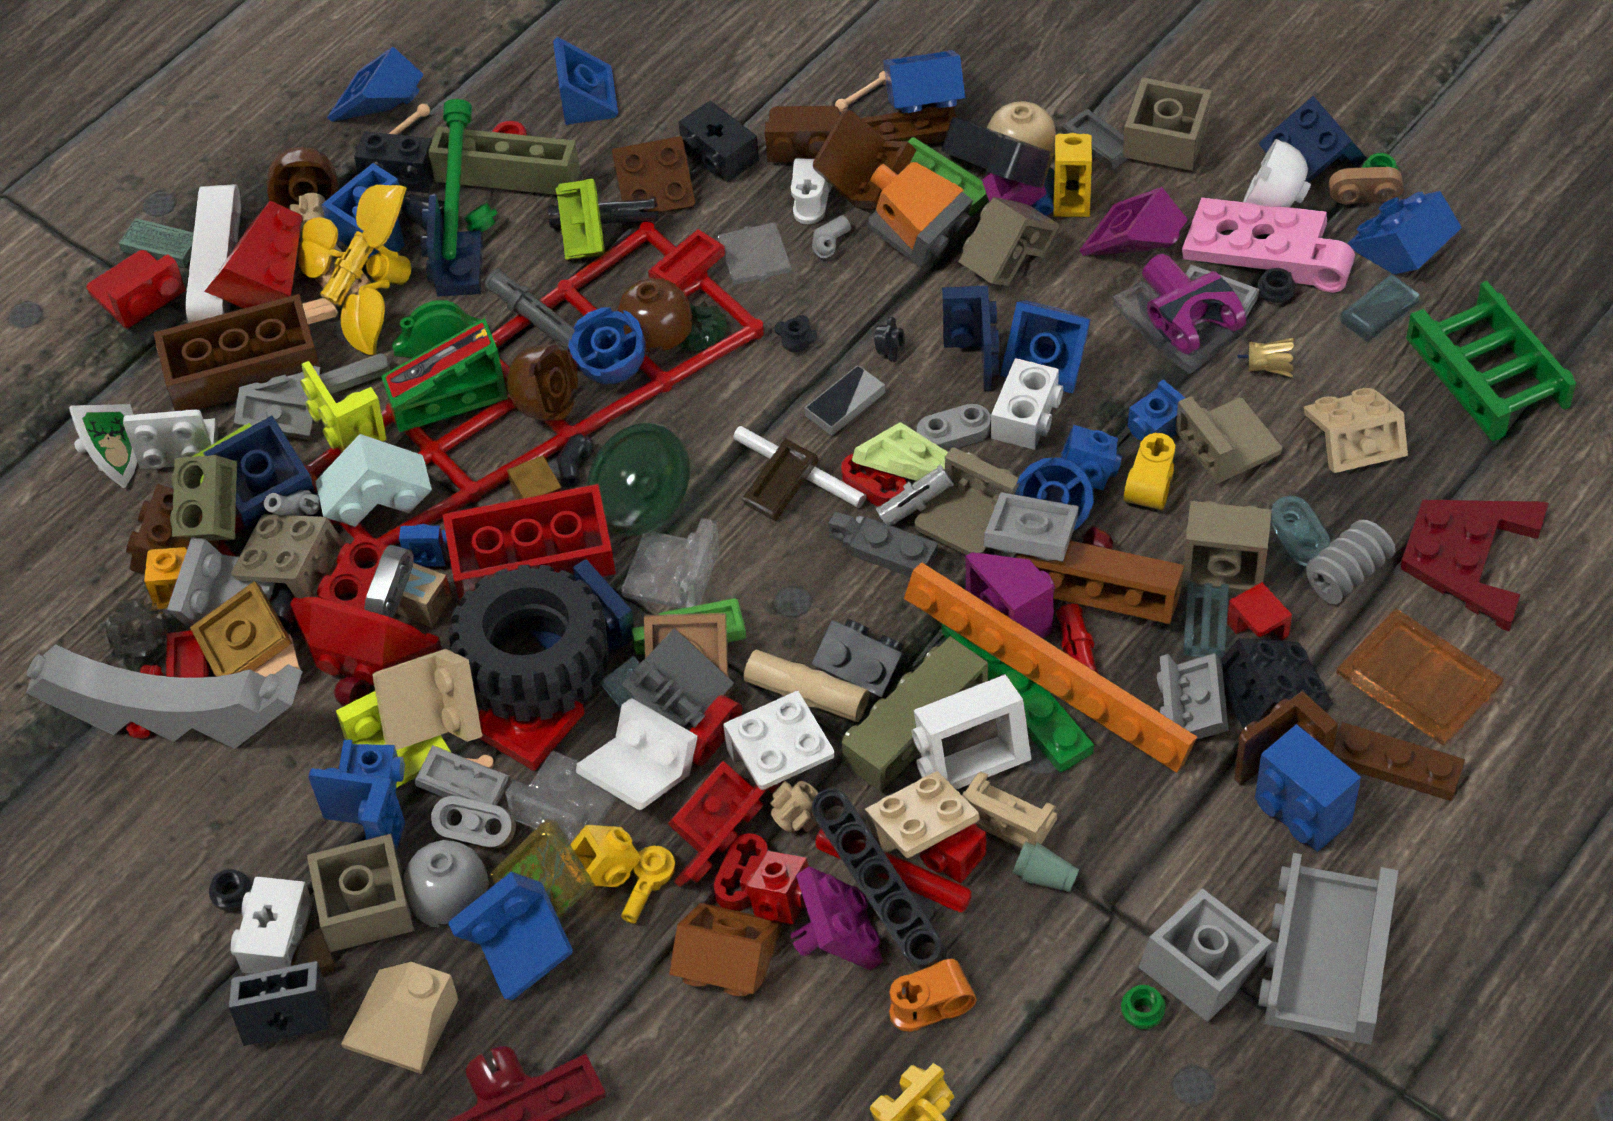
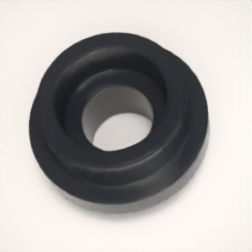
[1258,268,1295,303]
[209,869,252,911]

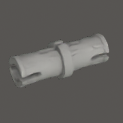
[876,464,954,527]

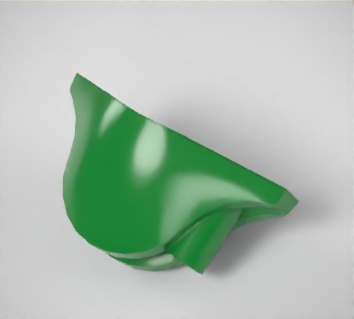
[392,300,480,358]

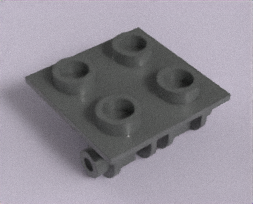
[621,628,734,731]

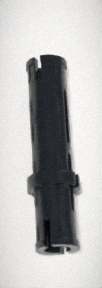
[548,198,659,228]

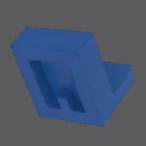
[399,524,448,566]

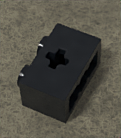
[678,100,759,183]
[229,961,331,1046]

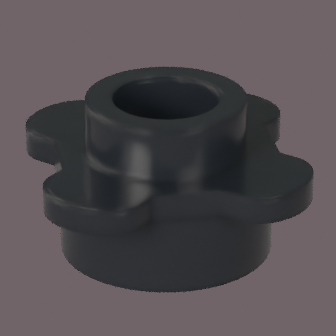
[774,315,817,352]
[874,317,905,362]

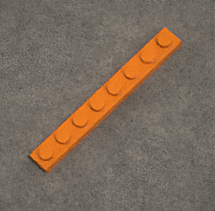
[904,562,1197,773]

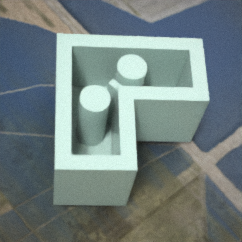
[315,434,432,527]

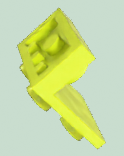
[300,361,387,453]
[336,691,451,788]

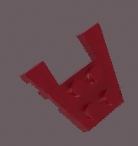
[1400,500,1549,632]

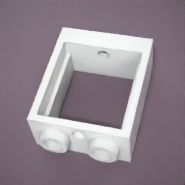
[911,675,1031,789]

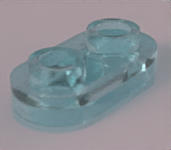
[1271,496,1330,566]

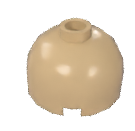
[987,101,1056,154]

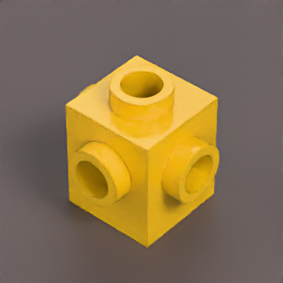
[563,825,641,887]

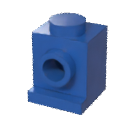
[1128,379,1185,440]
[339,740,405,792]

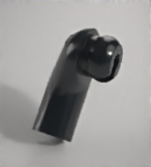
[557,434,594,488]

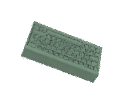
[119,218,194,268]

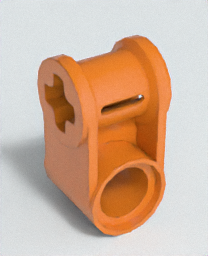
[889,959,977,1032]

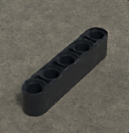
[812,788,947,972]

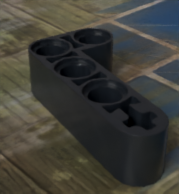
[941,117,1054,188]

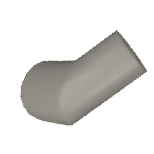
[812,215,851,258]
[264,490,321,516]

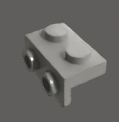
[1157,653,1229,740]

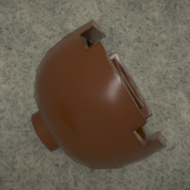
[266,146,339,209]
[617,278,692,352]
[506,344,578,421]

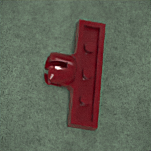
[447,1046,606,1121]

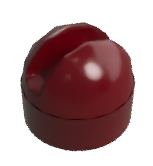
[1082,527,1113,550]
[334,676,370,707]

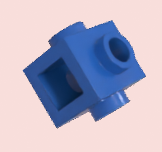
[1061,425,1122,490]

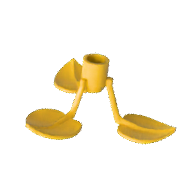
[298,185,411,355]

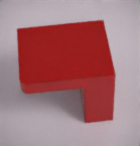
[1227,582,1292,640]

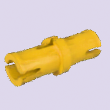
[320,231,374,306]

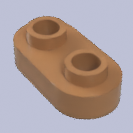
[1329,167,1404,204]

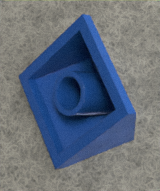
[553,37,618,125]

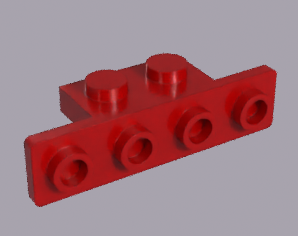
[667,761,785,887]

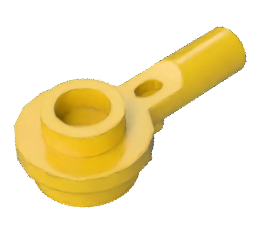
[621,846,675,924]

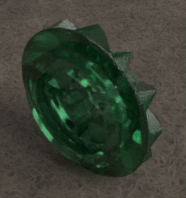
[677,301,727,351]

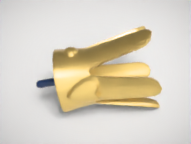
[1237,338,1294,378]

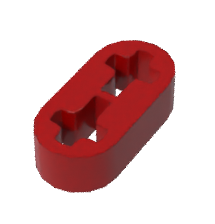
[841,454,906,507]
[689,695,743,766]
[714,833,768,911]

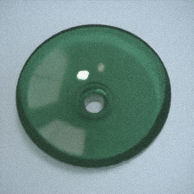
[587,423,690,536]

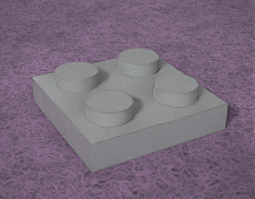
[983,492,1079,561]

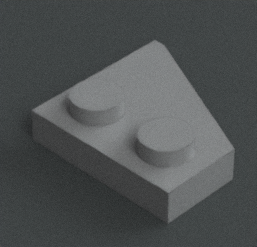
[233,366,320,440]

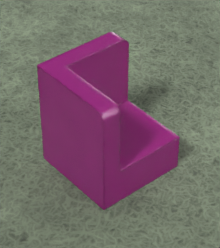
[982,173,1047,206]

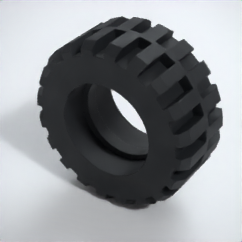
[449,565,609,722]

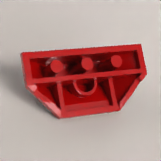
[290,597,443,686]

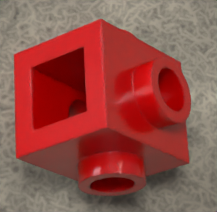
[920,823,986,884]
[746,851,809,924]

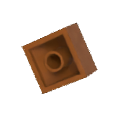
[669,903,782,996]

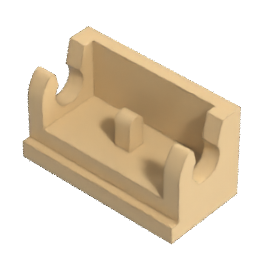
[962,771,1057,848]

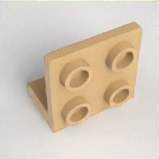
[1304,388,1408,473]
[373,649,482,750]
[865,771,980,858]

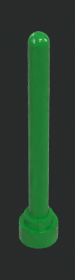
[442,99,472,260]

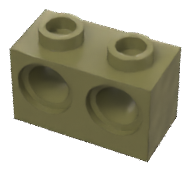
[170,455,237,541]

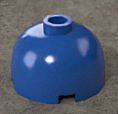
[568,307,646,384]
[1015,458,1094,531]

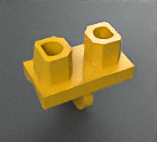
[870,1063,954,1121]

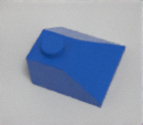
[327,47,424,122]
[1000,300,1091,393]

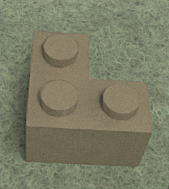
[958,197,1060,286]

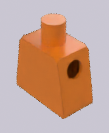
[870,162,964,250]

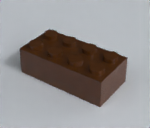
[153,294,322,411]

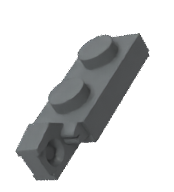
[828,512,938,577]

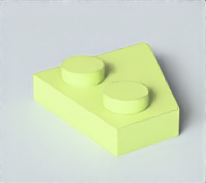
[852,422,948,481]

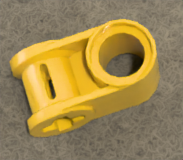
[1124,433,1175,510]

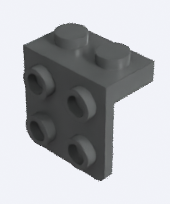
[867,192,973,268]

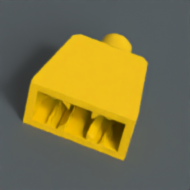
[1054,133,1092,217]

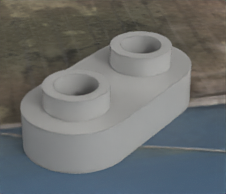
[917,404,991,451]
[431,796,516,848]

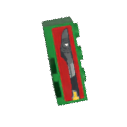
[381,318,508,433]

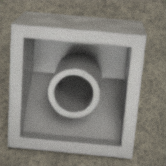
[1138,888,1272,1022]

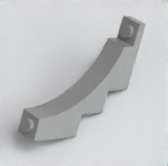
[26,644,303,749]

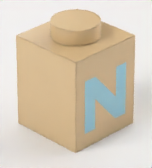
[395,563,452,628]

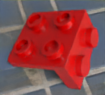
[87,250,186,329]

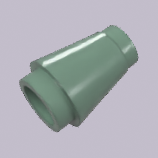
[1012,841,1079,893]

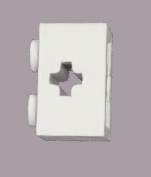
[231,877,313,974]

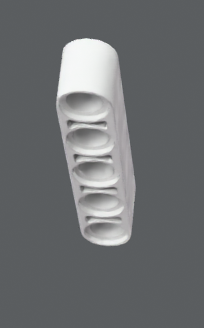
[186,184,241,323]

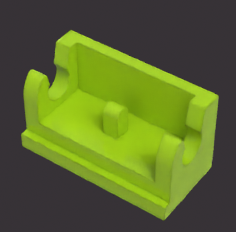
[556,179,605,260]

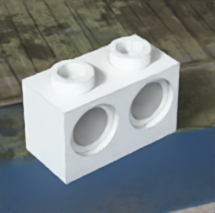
[991,358,1064,450]

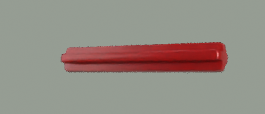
[815,829,972,912]

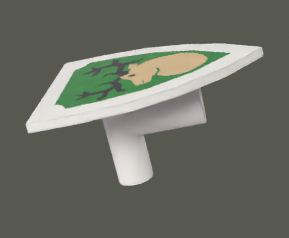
[69,404,137,488]

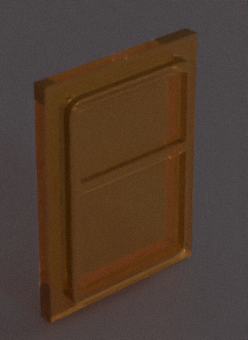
[1336,608,1504,746]

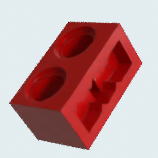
[317,533,388,610]

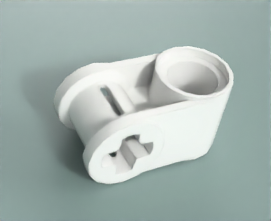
[791,158,832,224]

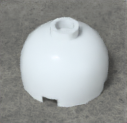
[1243,139,1311,207]

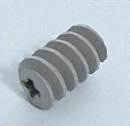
[1306,520,1395,604]

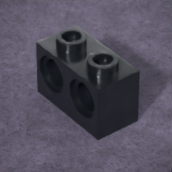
[354,131,434,193]

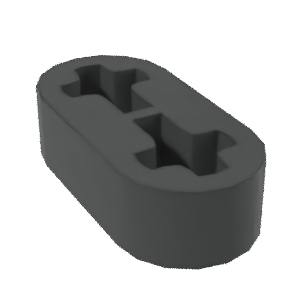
[364,545,414,618]

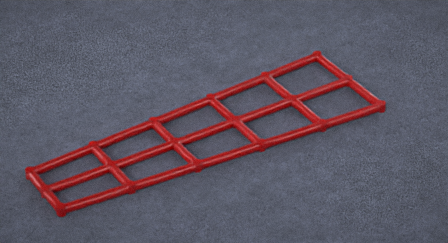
[218,221,764,602]

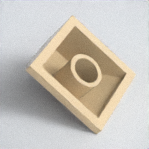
[341,962,459,1074]

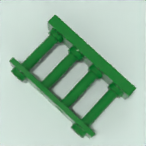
[1406,281,1576,442]

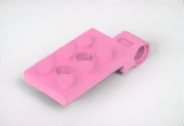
[1182,197,1355,293]

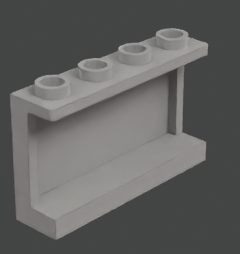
[1258,853,1398,1045]

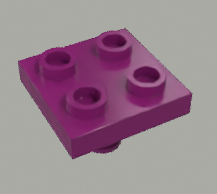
[791,866,883,970]

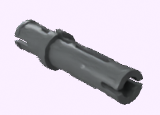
[485,268,575,352]

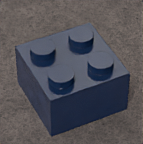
[203,415,316,532]

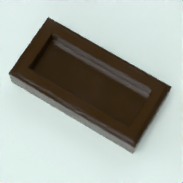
[742,438,819,521]

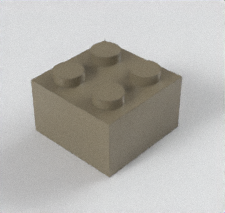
[1123,77,1212,171]
[1181,501,1272,594]
[307,834,414,952]

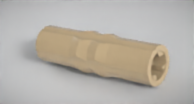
[744,649,869,722]

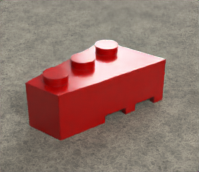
[204,201,302,308]

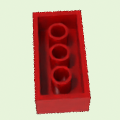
[442,484,616,600]

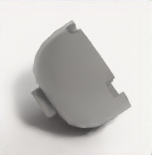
[403,840,489,927]

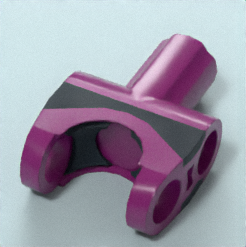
[1142,254,1246,354]

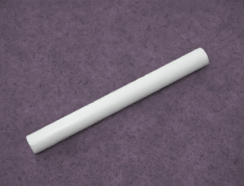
[733,426,866,508]

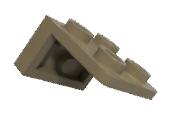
[915,447,1019,555]

